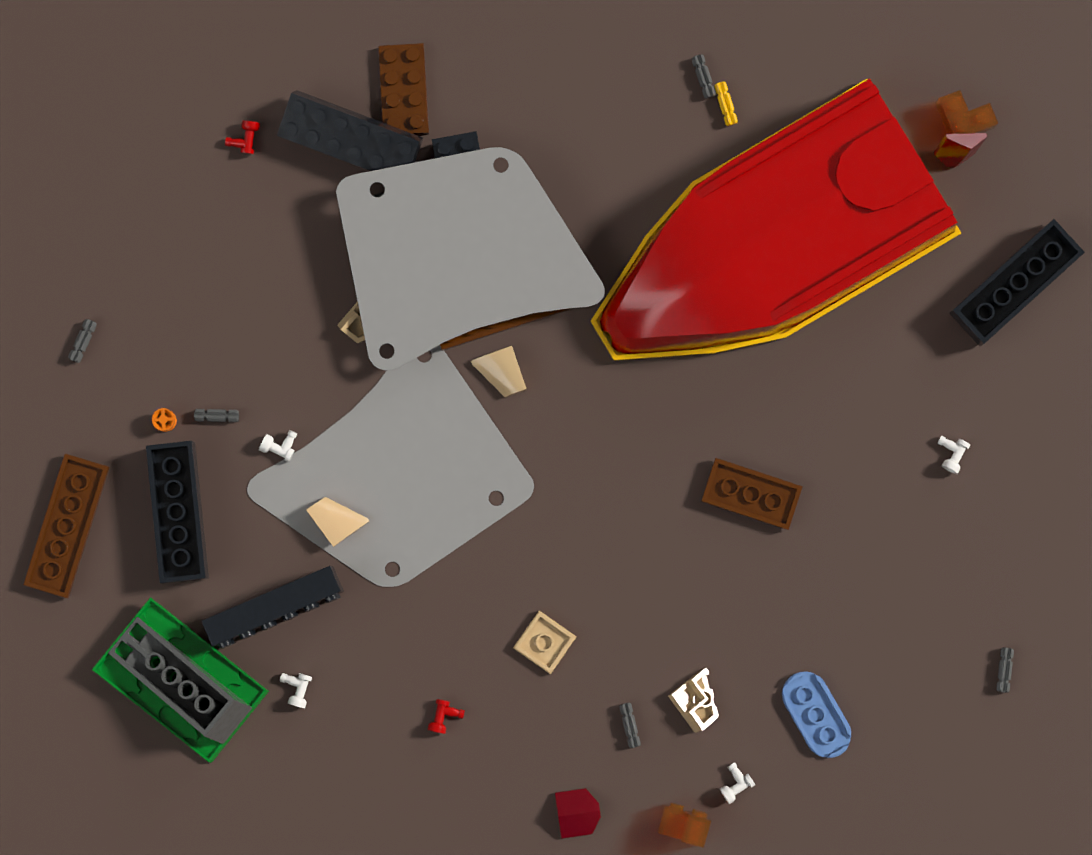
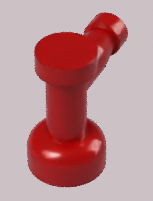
[225,120,260,155]
[427,699,465,734]

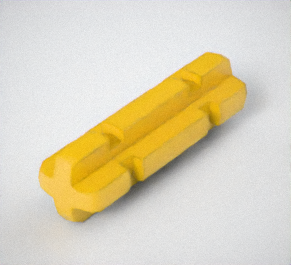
[714,82,738,126]

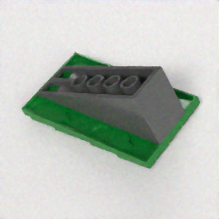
[92,597,269,763]

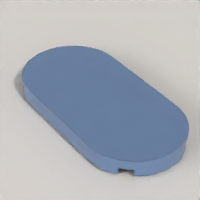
[782,672,851,758]

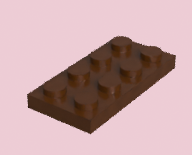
[379,43,429,135]
[701,458,803,530]

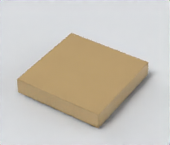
[513,611,577,674]

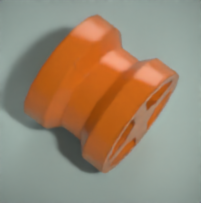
[152,408,177,432]

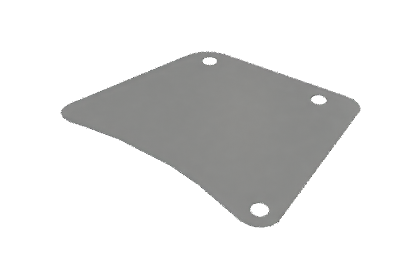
[336,147,605,370]
[247,345,534,587]

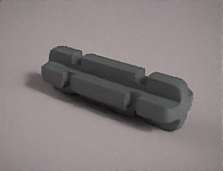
[692,54,716,99]
[68,319,97,363]
[194,409,239,422]
[996,647,1014,693]
[619,703,641,748]

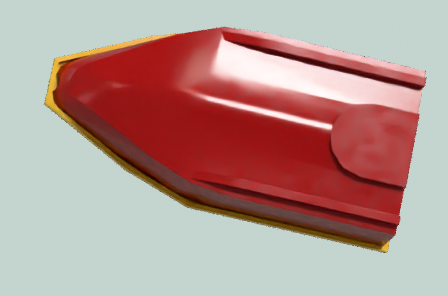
[590,79,961,361]

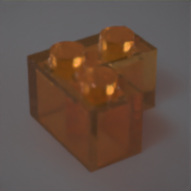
[935,90,998,134]
[657,802,711,848]

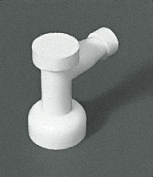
[259,430,297,462]
[938,436,970,474]
[280,673,312,709]
[720,763,755,805]

